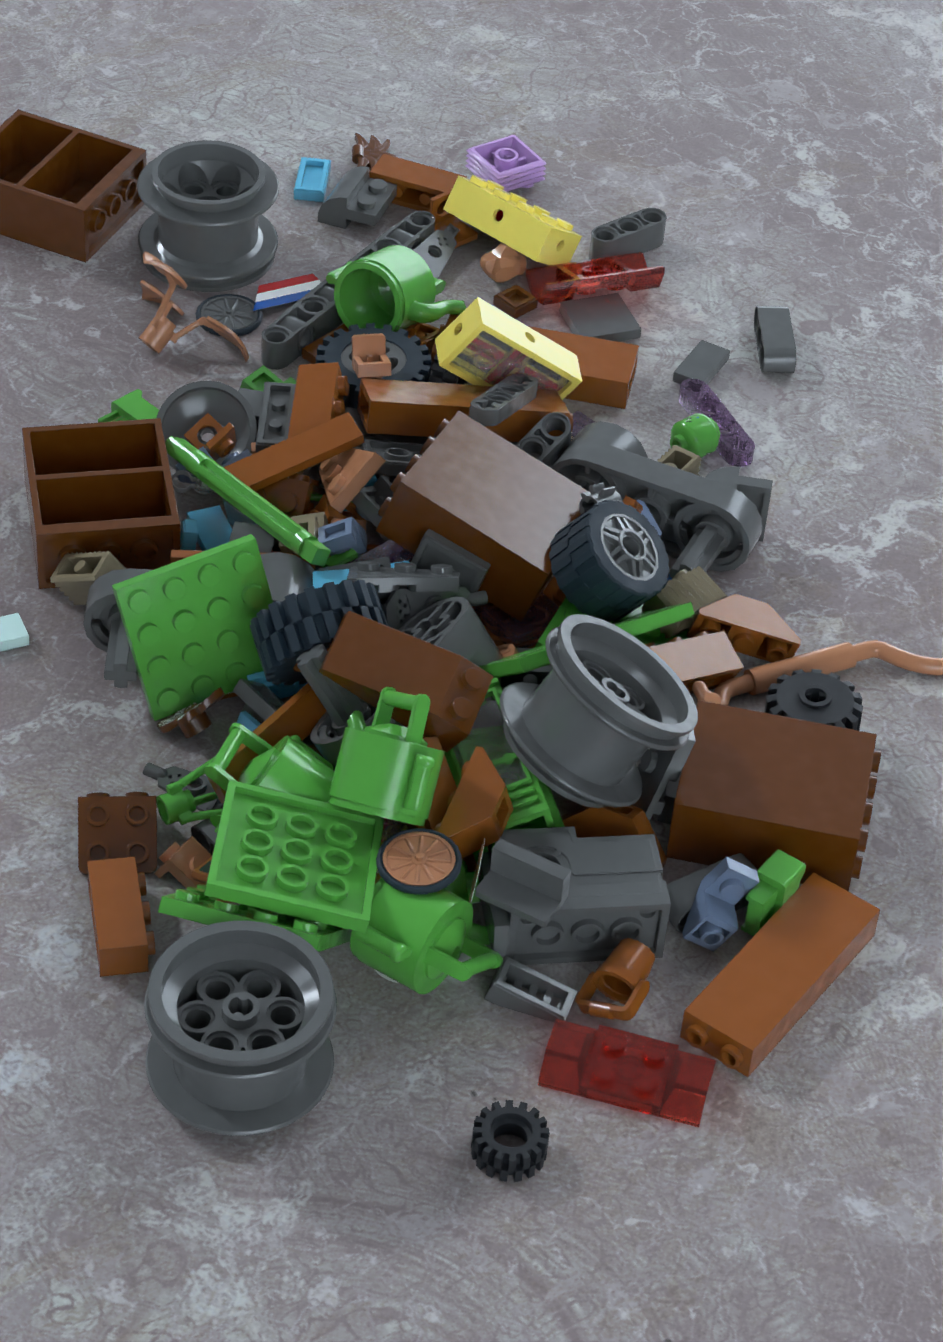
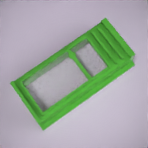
[444,677,563,863]

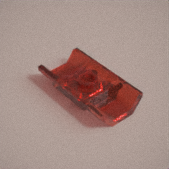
[525,252,665,305]
[538,1019,718,1127]

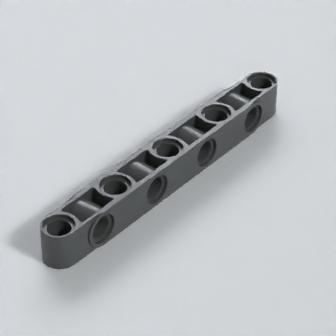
[261,211,435,370]

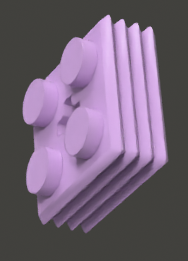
[465,135,547,193]

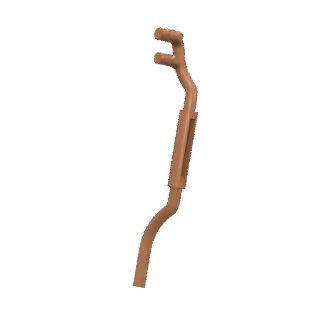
[692,640,943,706]

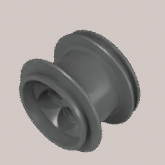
[137,140,279,292]
[500,614,698,808]
[144,921,337,1136]

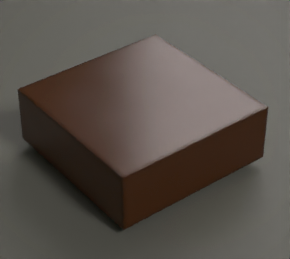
[493,284,538,319]

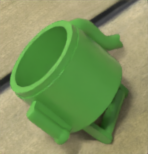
[326,245,466,332]
[329,687,445,826]
[204,723,334,832]
[350,878,503,994]

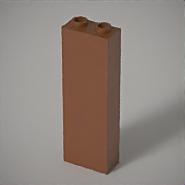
[431,314,639,409]
[357,378,573,442]
[680,872,880,1077]

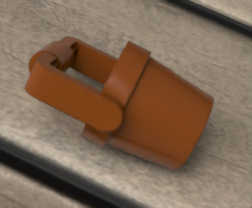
[575,938,655,1021]

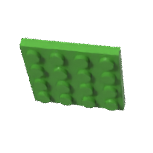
[112,534,273,721]
[204,780,384,933]
[158,884,352,952]

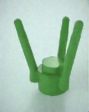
[156,757,222,825]

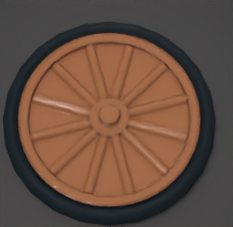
[376,828,462,894]

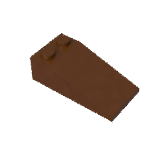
[319,611,493,752]

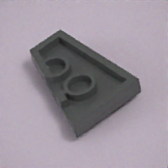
[347,561,460,593]
[633,730,696,821]

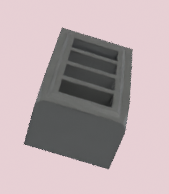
[484,955,577,1025]

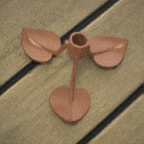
[139,251,249,362]

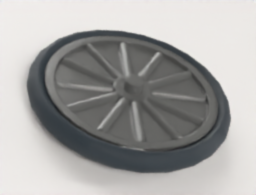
[195,294,263,336]

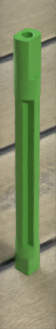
[165,436,331,566]

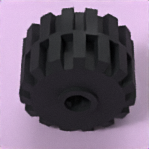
[764,669,863,731]

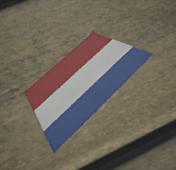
[253,273,321,311]

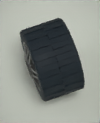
[549,499,670,623]

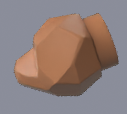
[480,244,527,283]

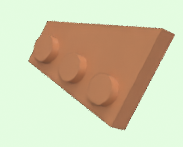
[319,448,386,513]

